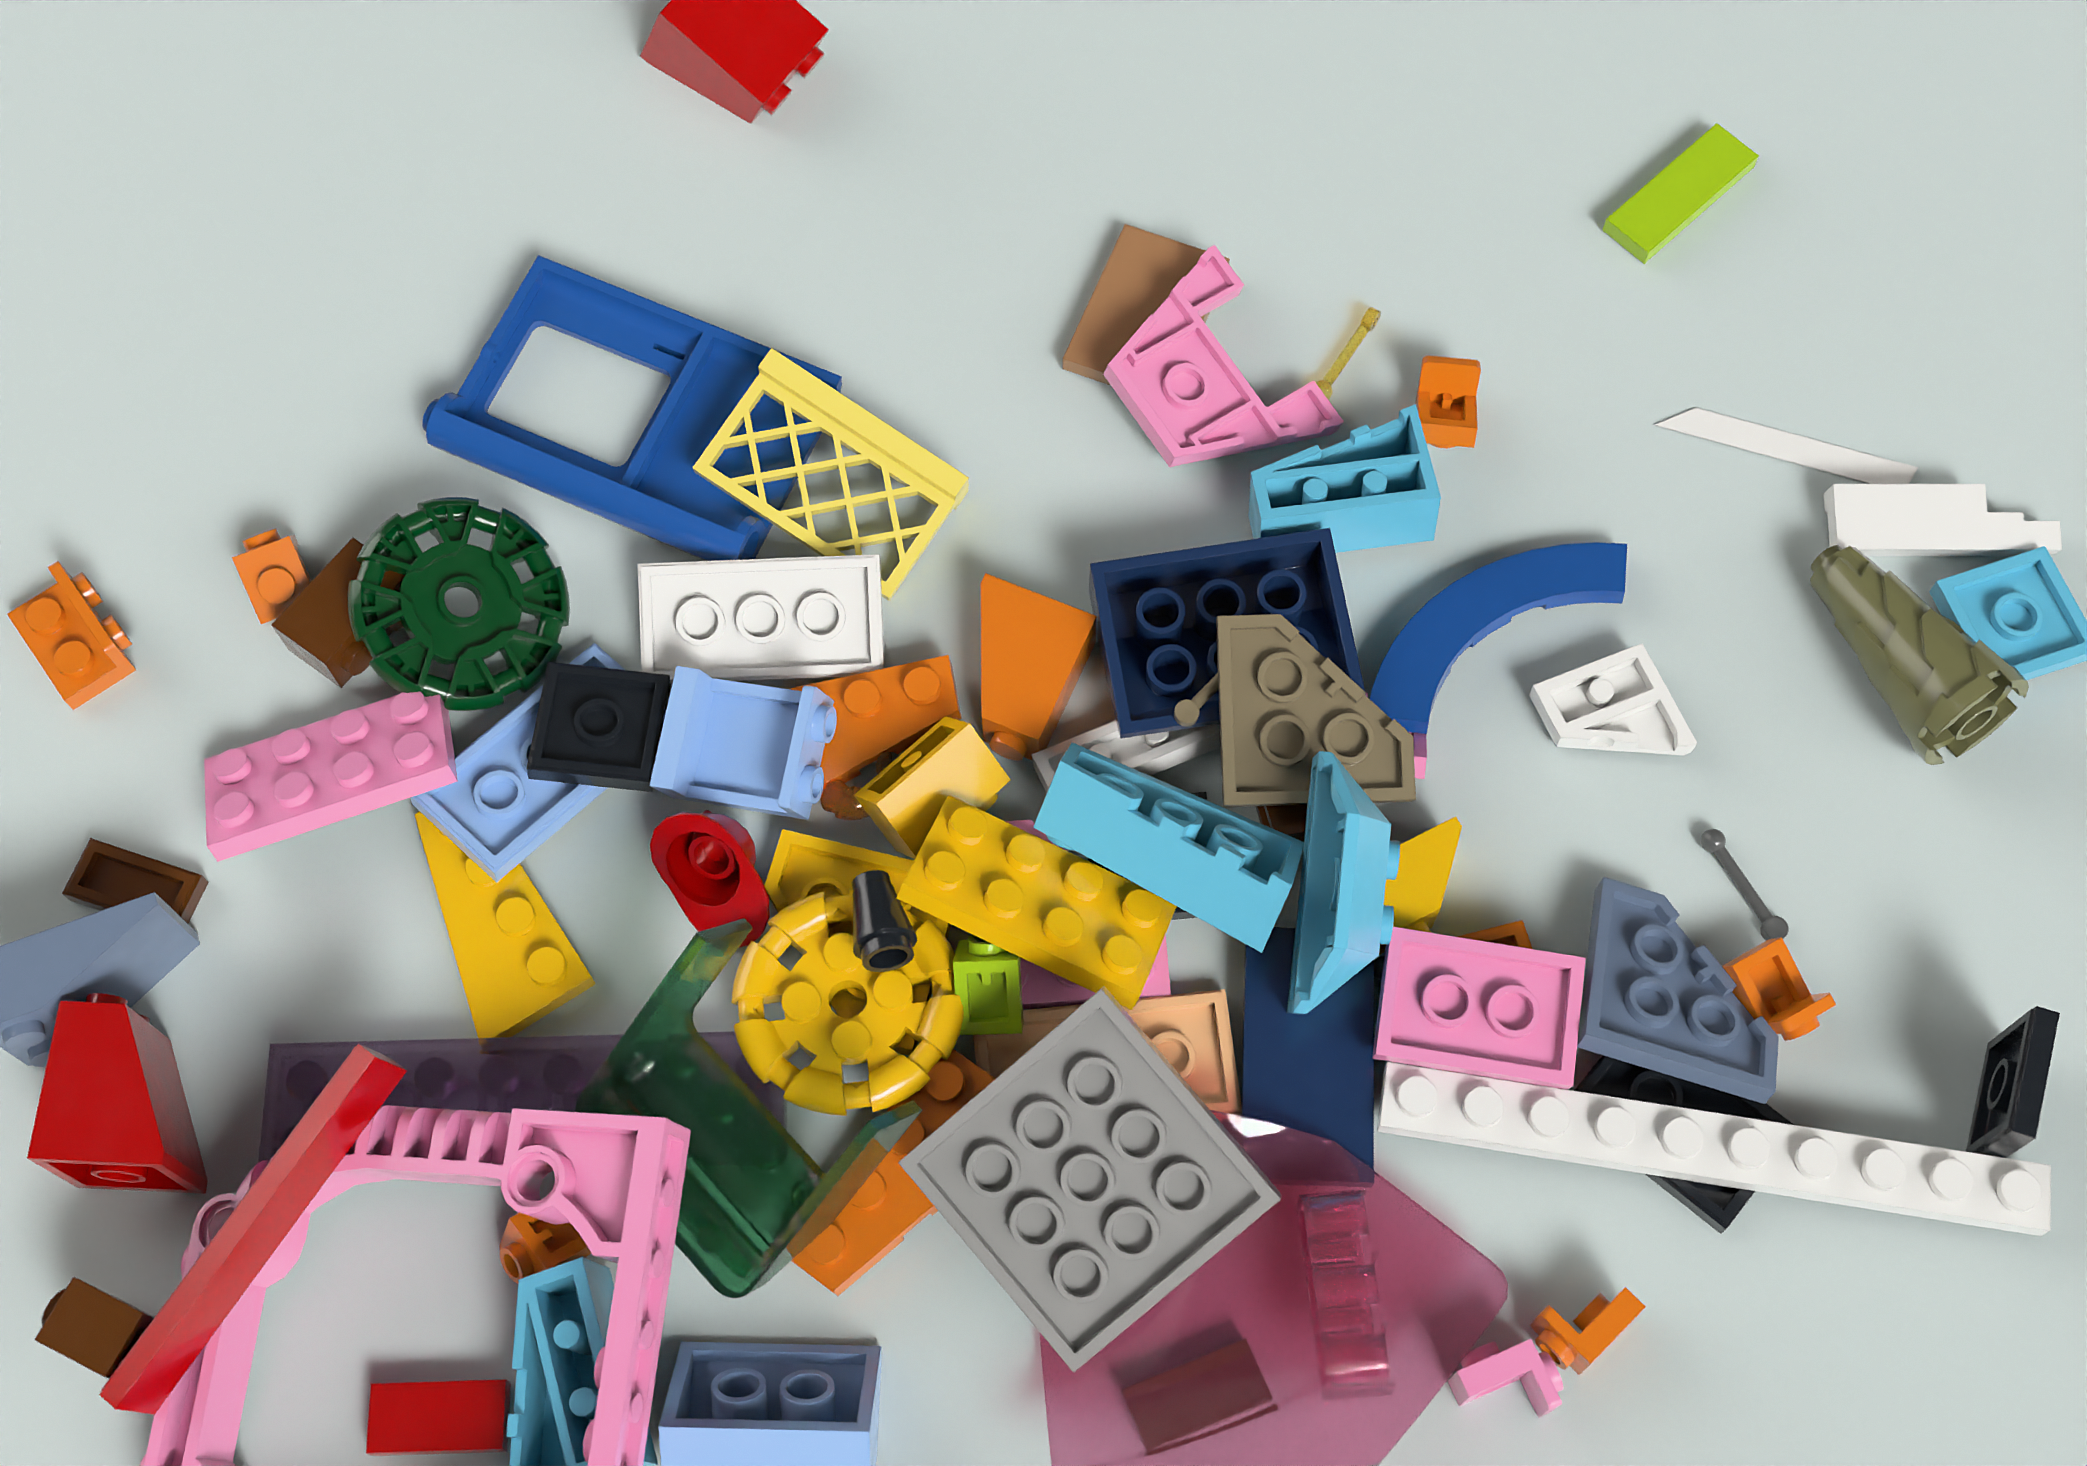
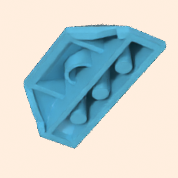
[1287,751,1400,1014]

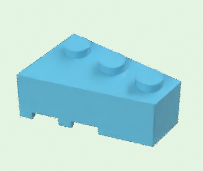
[506,1257,658,1466]

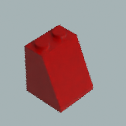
[640,0,829,124]
[27,993,208,1194]

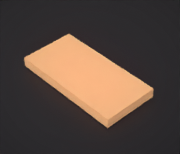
[973,989,1242,1121]

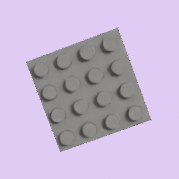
[898,986,1282,1373]

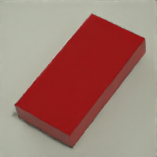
[366,1379,511,1456]

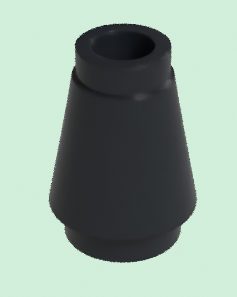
[852,870,917,972]

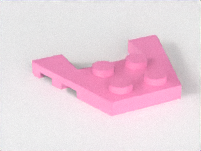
[1103,245,1344,467]

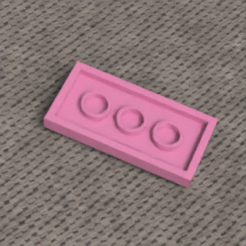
[204,692,458,861]

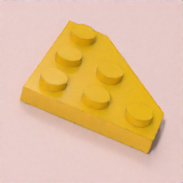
[764,829,951,1056]

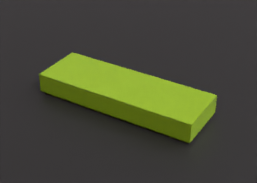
[1602,123,1759,264]

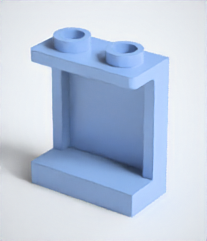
[649,666,837,820]

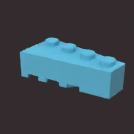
[1033,742,1304,953]

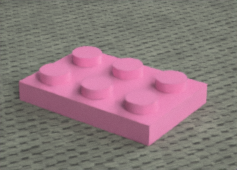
[1372,927,1586,1090]

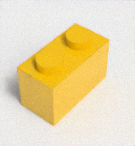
[854,716,1011,859]

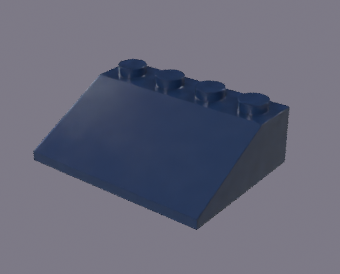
[1089,528,1366,739]

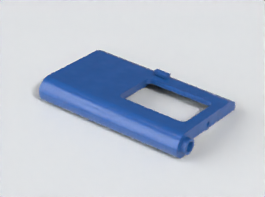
[422,255,842,561]

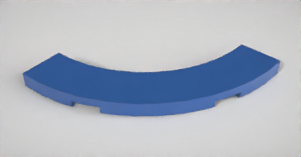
[1370,542,1627,734]

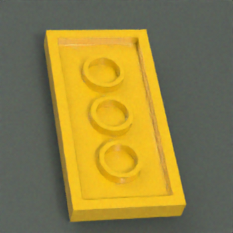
[896,794,1177,1010]

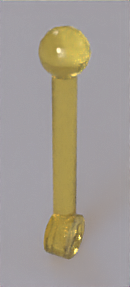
[1316,306,1381,400]

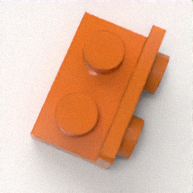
[7,561,136,710]

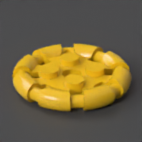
[731,888,964,1116]

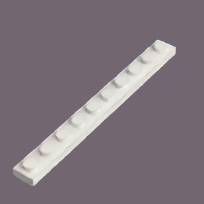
[1377,1062,2051,1236]

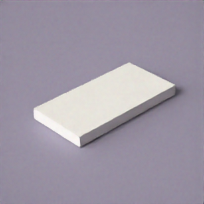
[638,554,885,684]

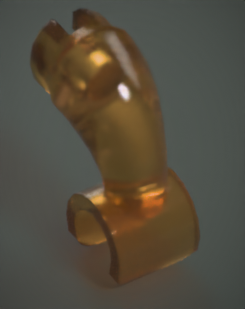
[820,751,892,821]

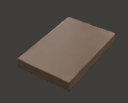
[1063,224,1230,386]

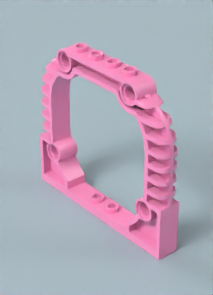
[140,1106,691,1466]

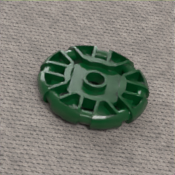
[348,497,570,711]

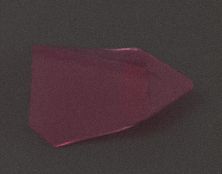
[1039,1110,1508,1466]

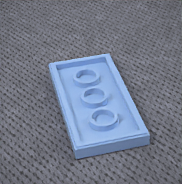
[410,643,625,883]

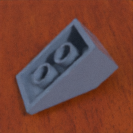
[0,892,200,1067]

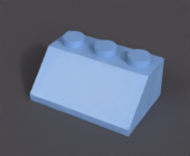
[659,1342,882,1466]

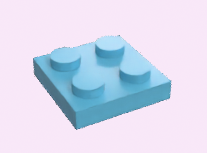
[1929,546,2087,680]

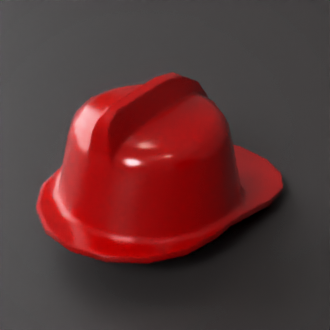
[650,810,770,949]

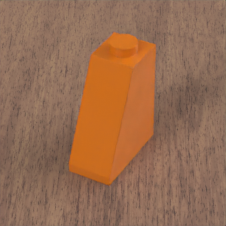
[980,573,1097,761]

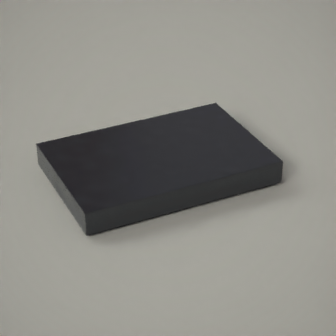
[1574,1055,1794,1234]

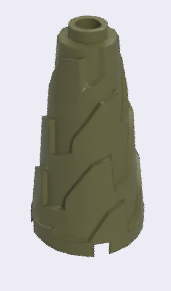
[1810,545,2029,765]

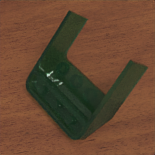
[575,918,922,1298]

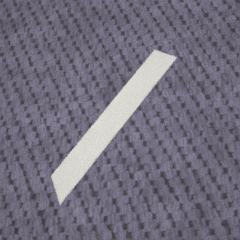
[1655,408,1918,484]

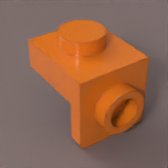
[1415,355,1481,448]
[232,528,311,624]
[1722,937,1836,1041]

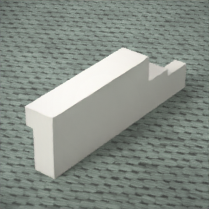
[1823,484,2062,557]

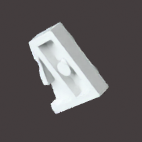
[1529,643,1697,755]

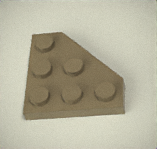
[1216,614,1416,807]

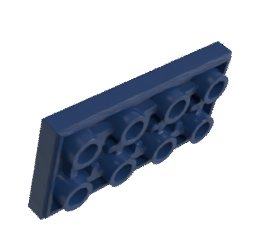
[1240,927,1374,1189]

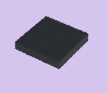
[526,662,671,792]
[1966,1006,2060,1158]

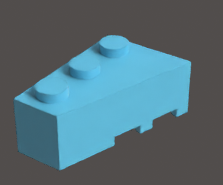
[1248,404,1441,553]

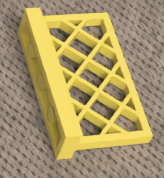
[693,348,969,601]

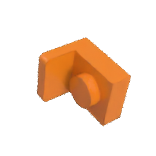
[499,1212,592,1284]
[1530,1287,1646,1375]

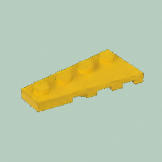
[414,811,596,1053]

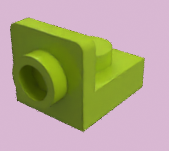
[953,935,1024,1035]

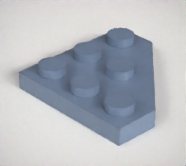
[1577,877,1779,1104]

